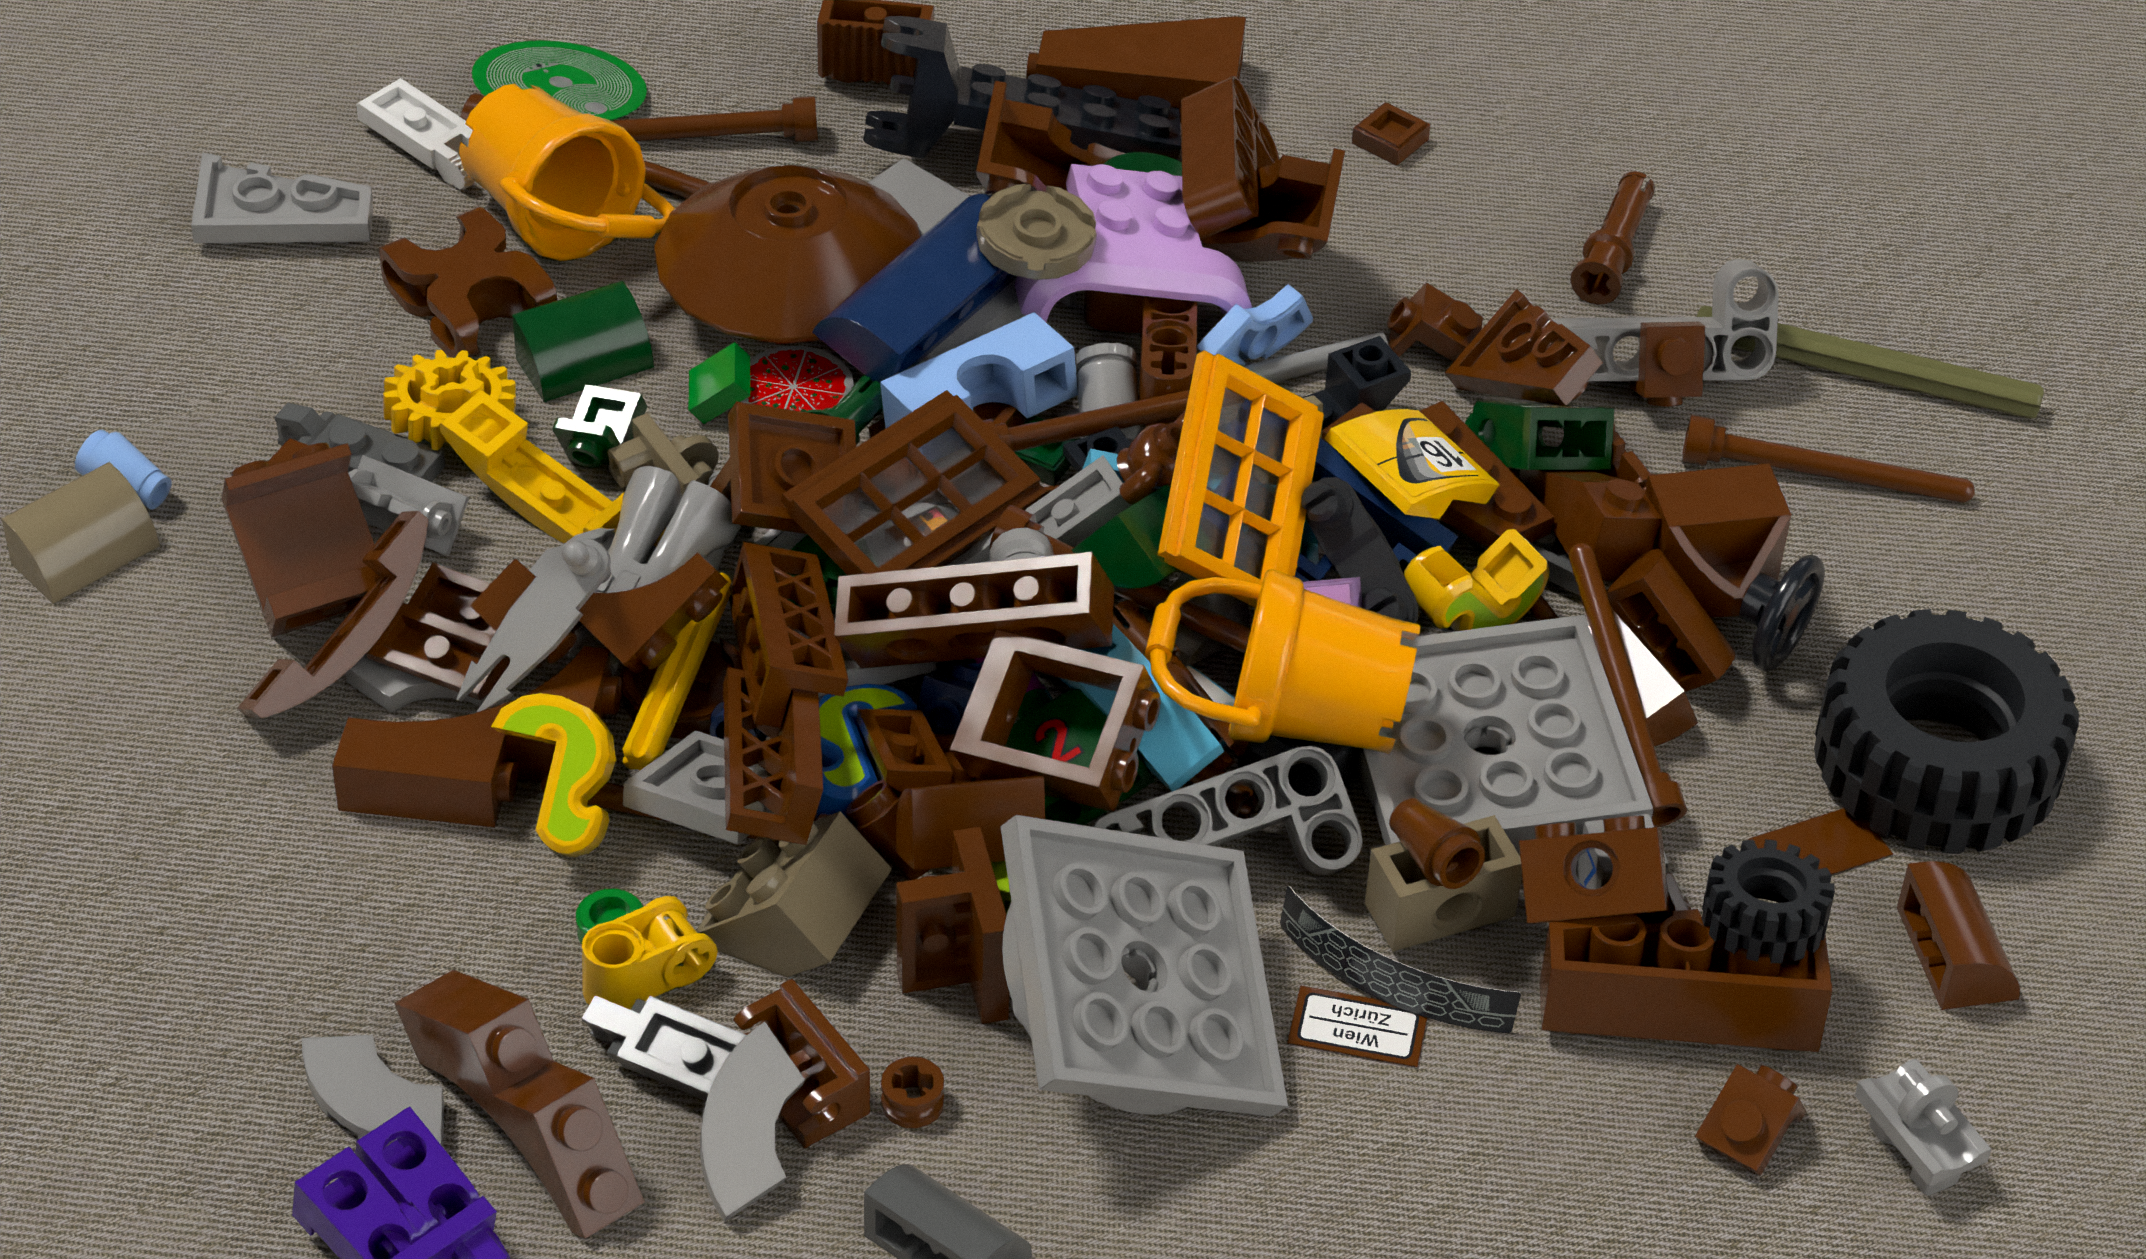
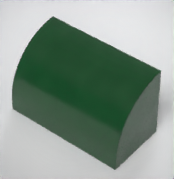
[512,280,654,402]
[1072,484,1213,588]

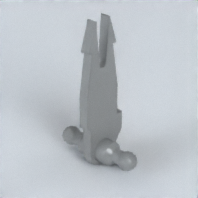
[457,539,611,713]

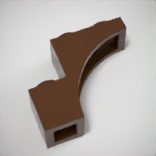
[469,552,728,675]

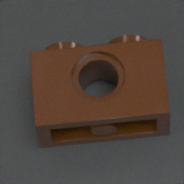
[1519,816,1670,924]

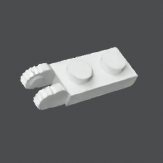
[356,78,475,190]

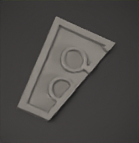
[191,152,374,245]

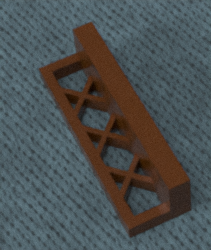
[729,542,849,728]
[723,661,823,845]

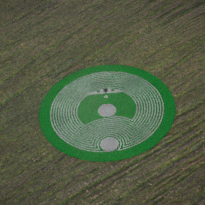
[472,40,647,120]

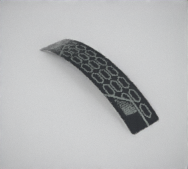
[1280,886,1521,1033]

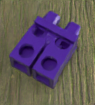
[292,1106,510,1259]

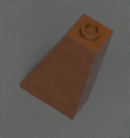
[1026,16,1246,123]

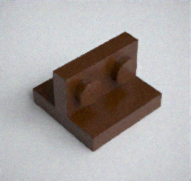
[710,401,860,534]
[896,827,1009,1024]

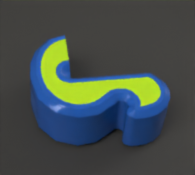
[815,684,917,824]

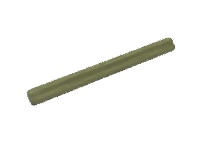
[1696,306,2044,419]

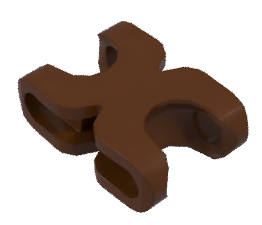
[379,207,558,358]

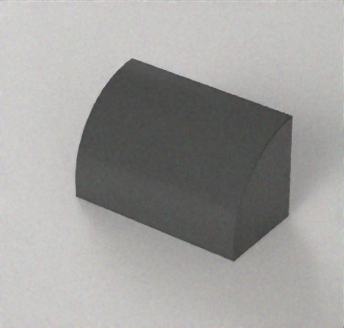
[864,1164,1032,1259]

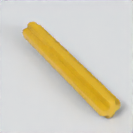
[622,572,731,770]

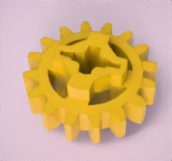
[383,350,516,451]

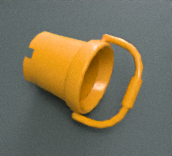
[459,83,675,261]
[1145,569,1420,754]

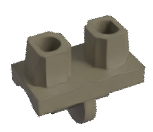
[608,413,719,496]

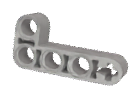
[1553,258,1779,381]
[1093,746,1362,876]

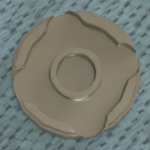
[976,184,1097,280]

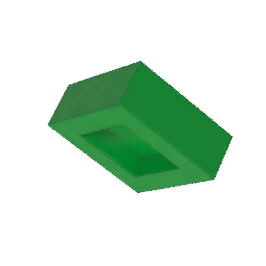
[688,342,750,424]

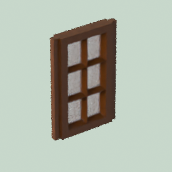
[780,390,1047,575]

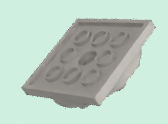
[1356,615,1653,855]
[1001,815,1288,1117]

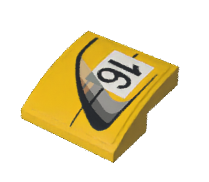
[1324,409,1500,519]

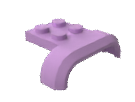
[1015,164,1252,322]

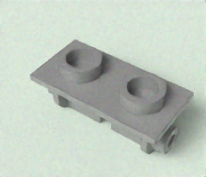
[348,455,469,556]

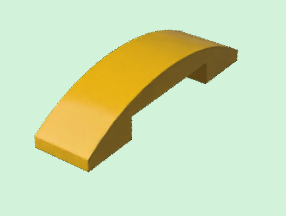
[440,390,666,547]

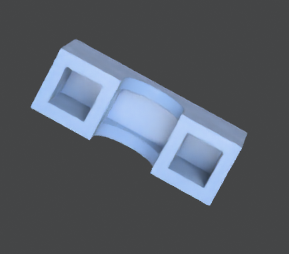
[880,312,1078,463]

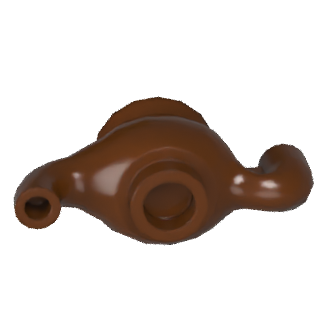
[1116,410,1186,505]

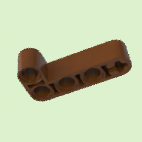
[1181,76,1279,239]
[1084,290,1197,426]

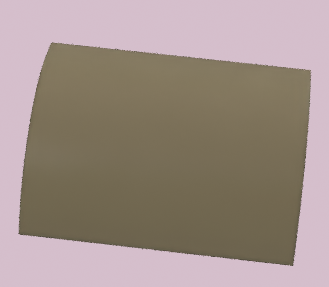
[1,462,160,604]

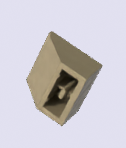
[696,811,892,977]

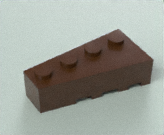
[1539,909,1833,1052]

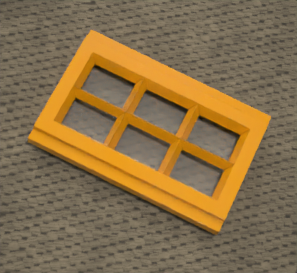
[1157,350,1324,608]

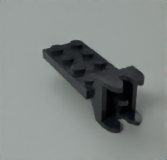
[863,16,1181,160]

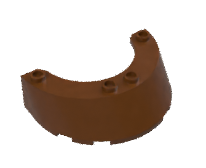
[976,81,1345,262]

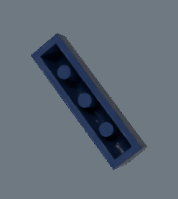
[812,194,1017,383]

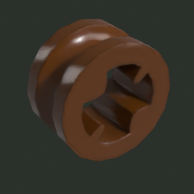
[881,1056,944,1128]

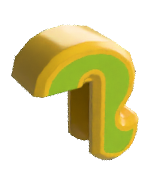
[1403,529,1549,631]
[491,693,616,857]

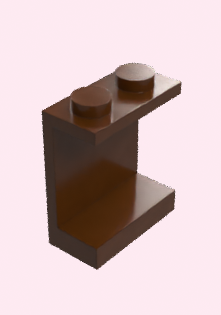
[221,443,380,638]

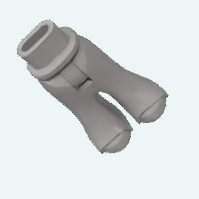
[569,466,741,674]

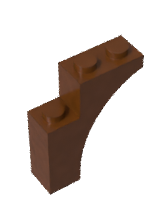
[332,646,622,828]
[394,970,645,1239]

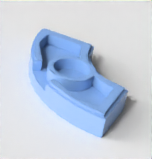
[1196,284,1313,366]

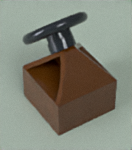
[1645,463,1825,672]

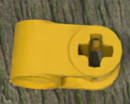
[582,896,718,1010]

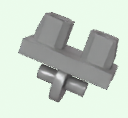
[1855,1058,1991,1195]

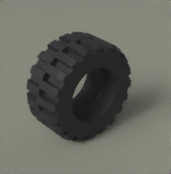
[1814,609,2079,854]

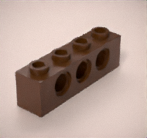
[834,552,1114,669]

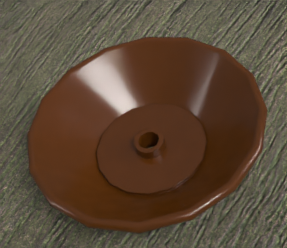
[654,165,920,344]

